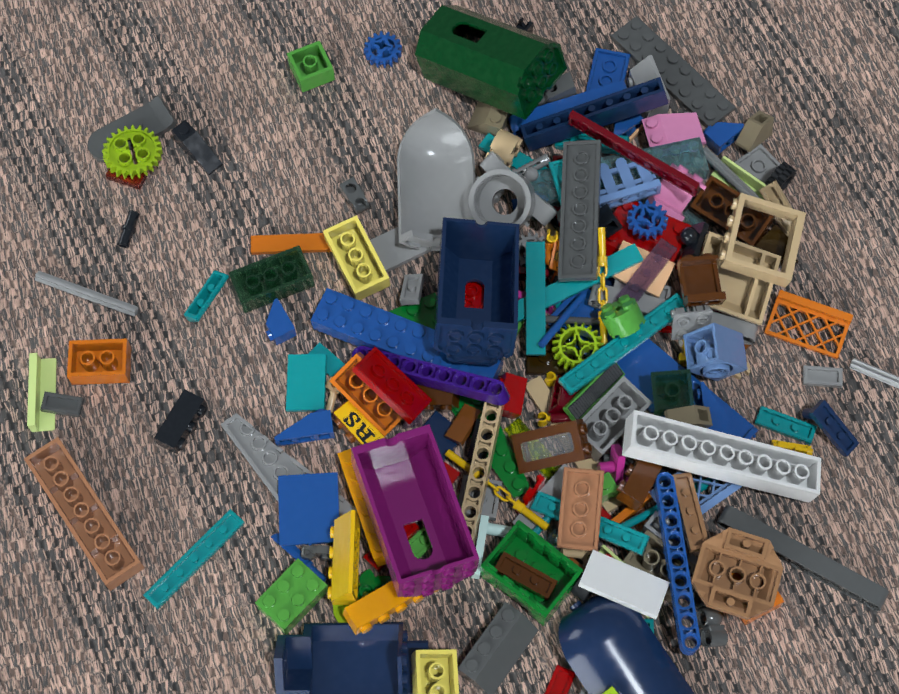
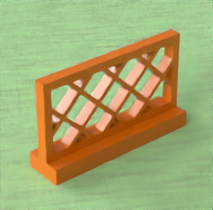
[764,290,853,359]

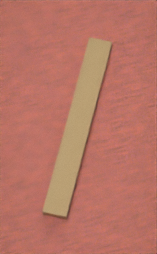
[526,376,624,513]

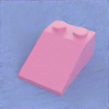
[642,112,706,159]

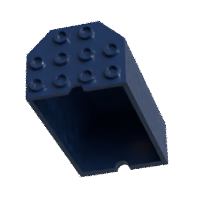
[434,217,520,366]

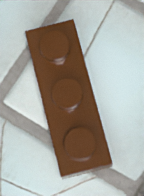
[495,552,558,601]

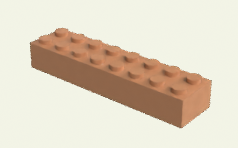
[24,437,145,591]

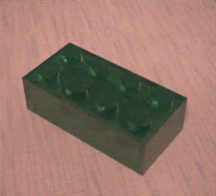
[228,245,315,313]

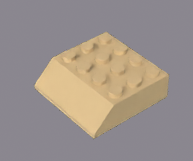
[700,231,782,326]

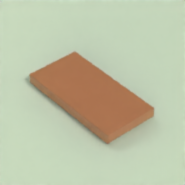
[557,467,605,552]

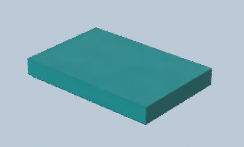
[286,354,327,412]

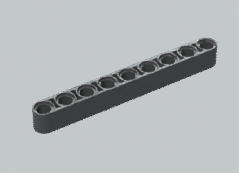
[716,505,889,611]

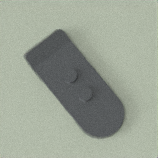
[88,96,177,162]

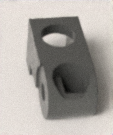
[339,177,370,215]

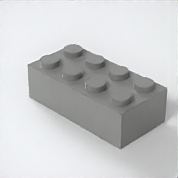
[568,376,652,462]

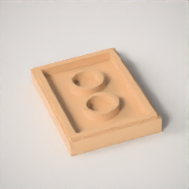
[612,240,675,298]

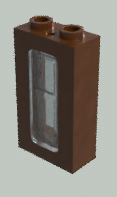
[511,419,592,474]

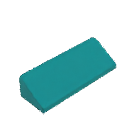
[184,270,230,322]

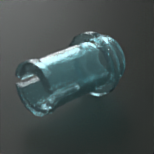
[683,209,704,226]

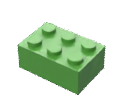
[255,558,328,635]

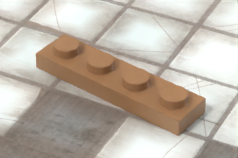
[672,472,708,553]

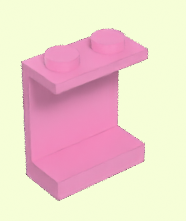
[647,163,706,221]

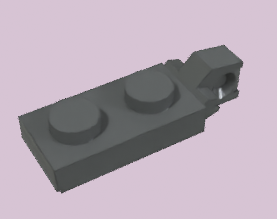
[301,545,333,562]

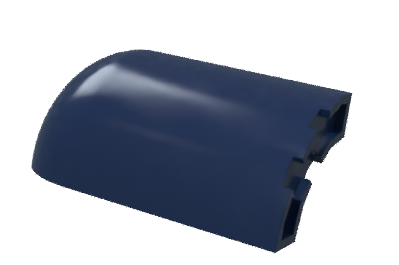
[558,595,694,694]

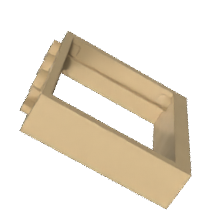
[719,193,806,287]

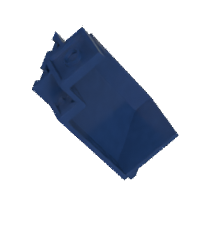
[274,622,428,694]

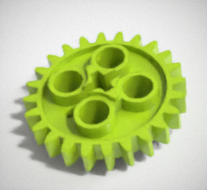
[102,125,163,179]

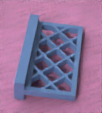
[649,470,742,528]

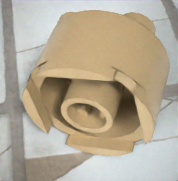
[485,128,523,168]

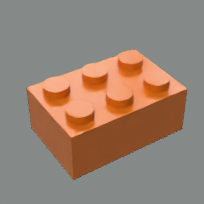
[67,338,131,385]

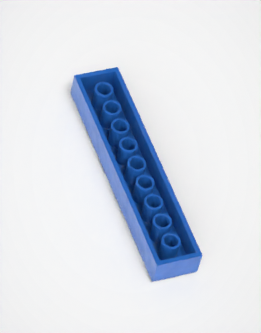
[310,288,503,389]

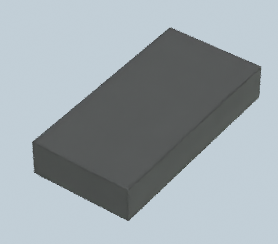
[40,391,84,417]

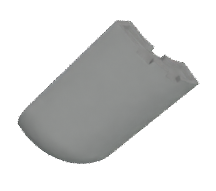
[397,108,477,251]

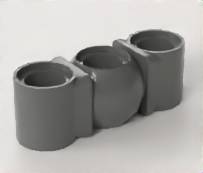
[692,589,728,648]

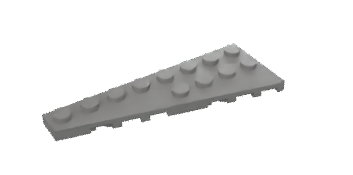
[221,413,358,546]

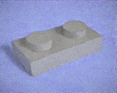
[400,274,424,305]

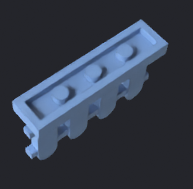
[600,158,661,208]

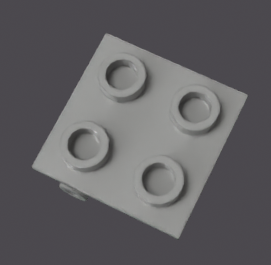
[671,305,713,340]

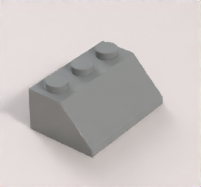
[627,55,671,119]

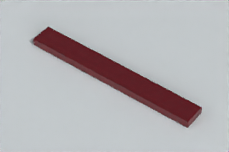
[569,110,700,196]

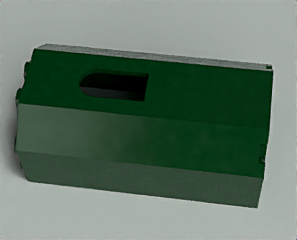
[415,5,567,120]

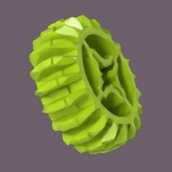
[552,322,604,371]

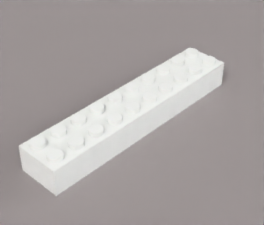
[622,410,821,503]

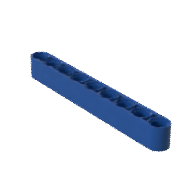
[654,472,701,656]

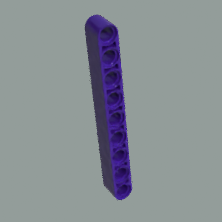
[352,346,510,405]

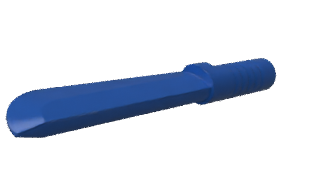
[271,533,327,582]

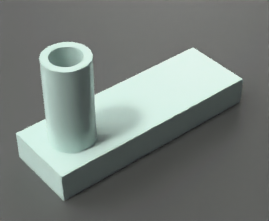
[471,515,512,579]

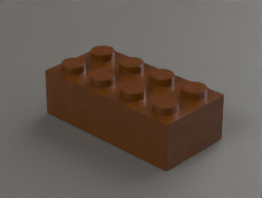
[690,175,775,247]

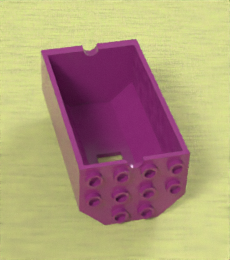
[351,424,479,597]

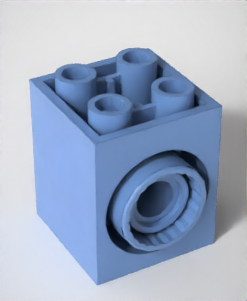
[683,323,748,381]

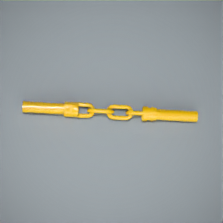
[598,227,608,345]
[445,449,550,531]

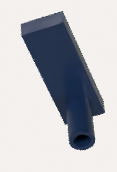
[802,400,859,457]

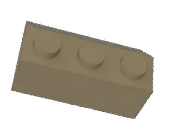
[467,101,511,136]

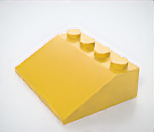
[328,510,360,605]

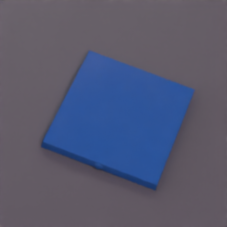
[278,472,339,546]

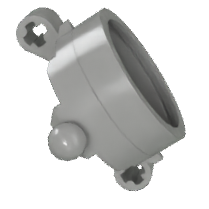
[469,151,558,229]

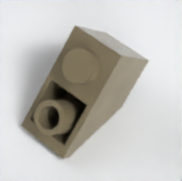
[735,110,774,152]
[664,405,713,428]

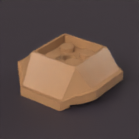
[691,527,784,620]

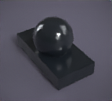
[680,221,709,257]

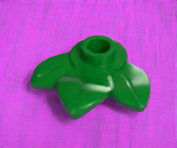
[358,569,391,599]

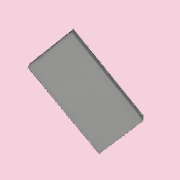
[803,365,843,388]

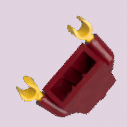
[537,371,583,427]

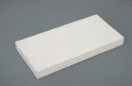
[578,550,670,620]

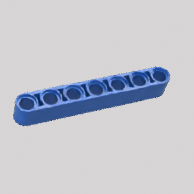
[508,81,627,137]

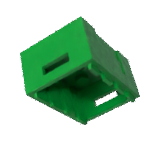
[480,520,584,627]

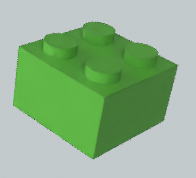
[287,41,335,93]

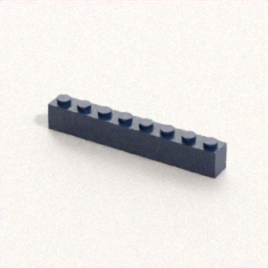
[520,77,669,152]

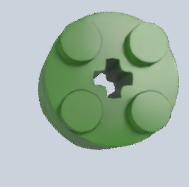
[600,294,646,339]

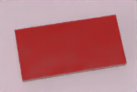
[352,347,432,425]

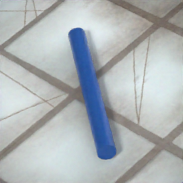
[538,293,586,348]

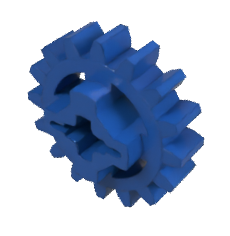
[364,31,402,68]
[626,200,668,240]

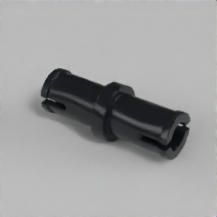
[117,210,140,249]

